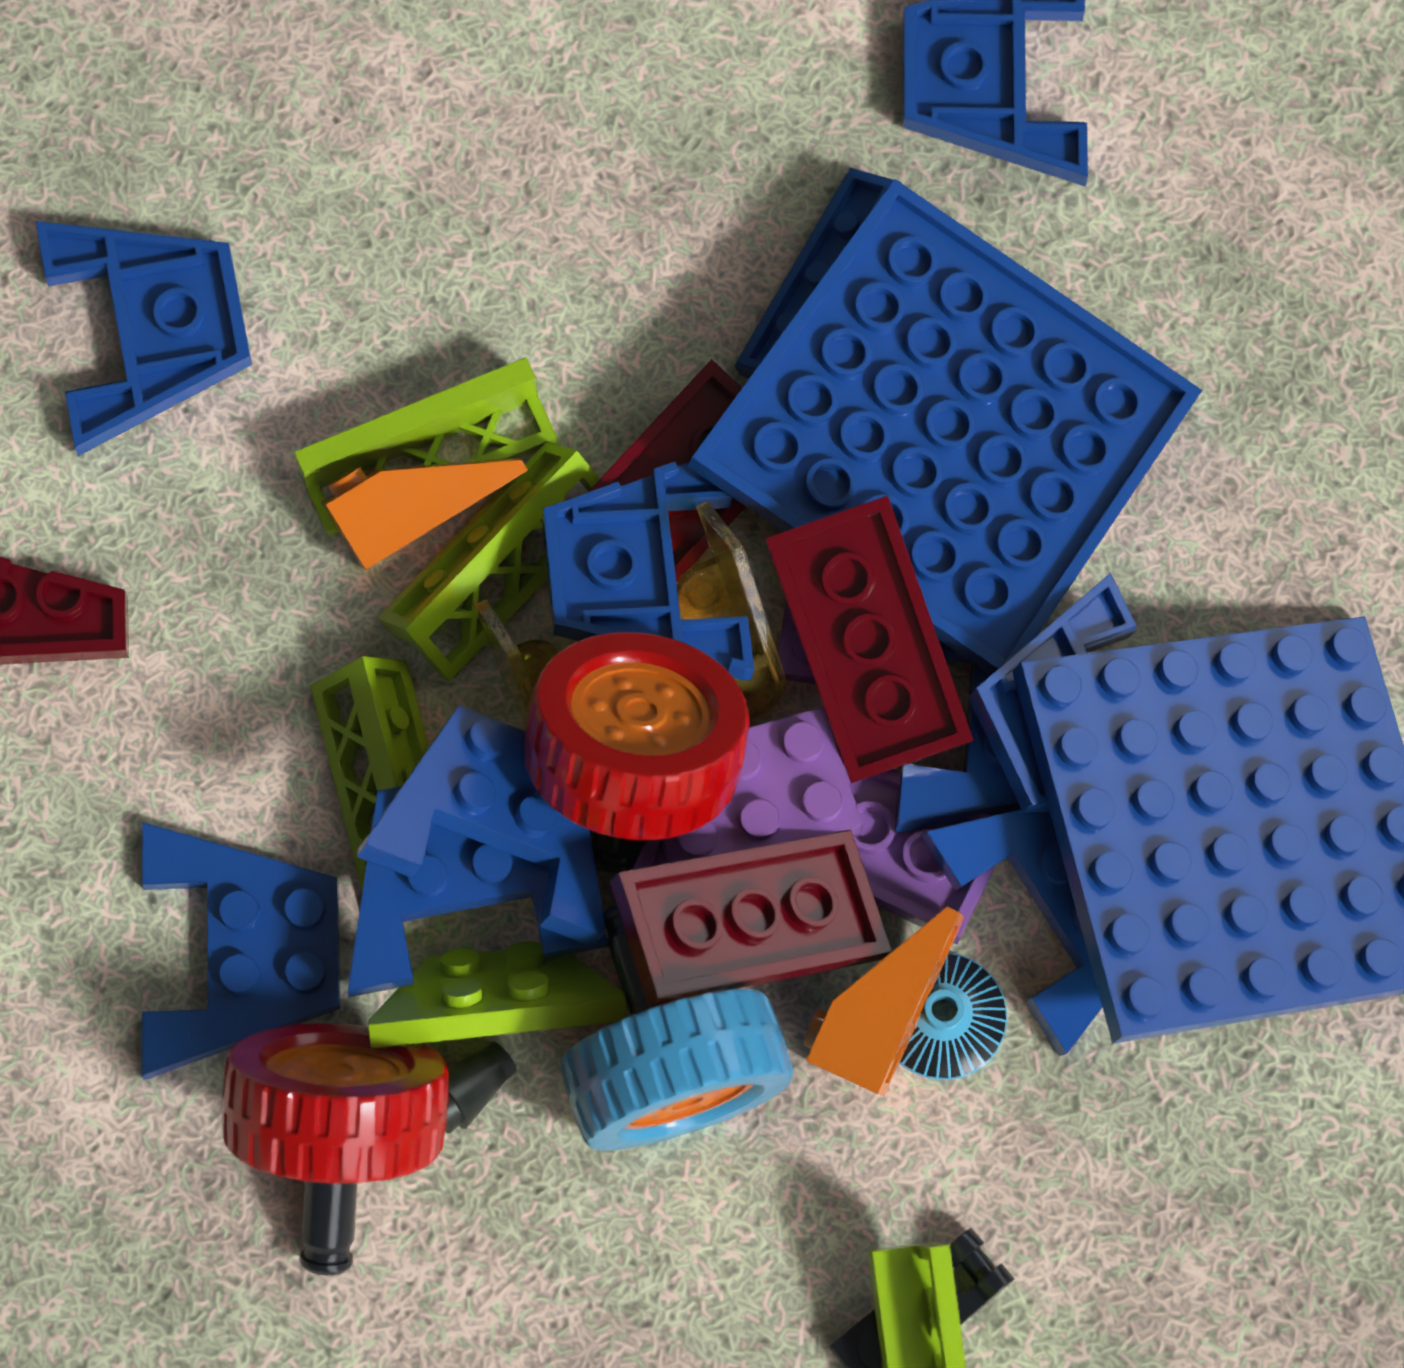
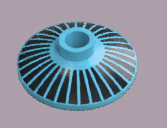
[899,953,1007,1080]

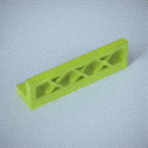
[294,357,558,537]
[377,441,600,681]
[310,656,429,892]
[867,1241,966,1368]

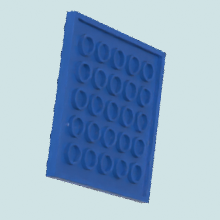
[688,179,1202,675]
[1012,616,1404,1044]

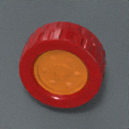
[524,632,750,873]
[222,1023,448,1275]

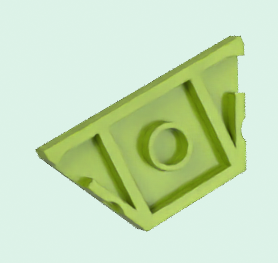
[368,941,627,1048]

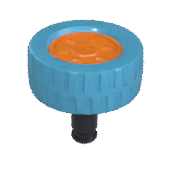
[560,905,793,1151]

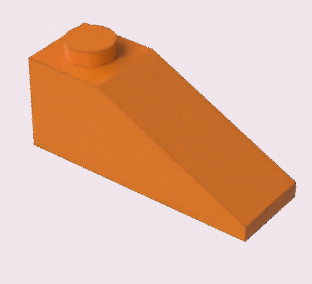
[321,458,528,570]
[803,907,965,1096]

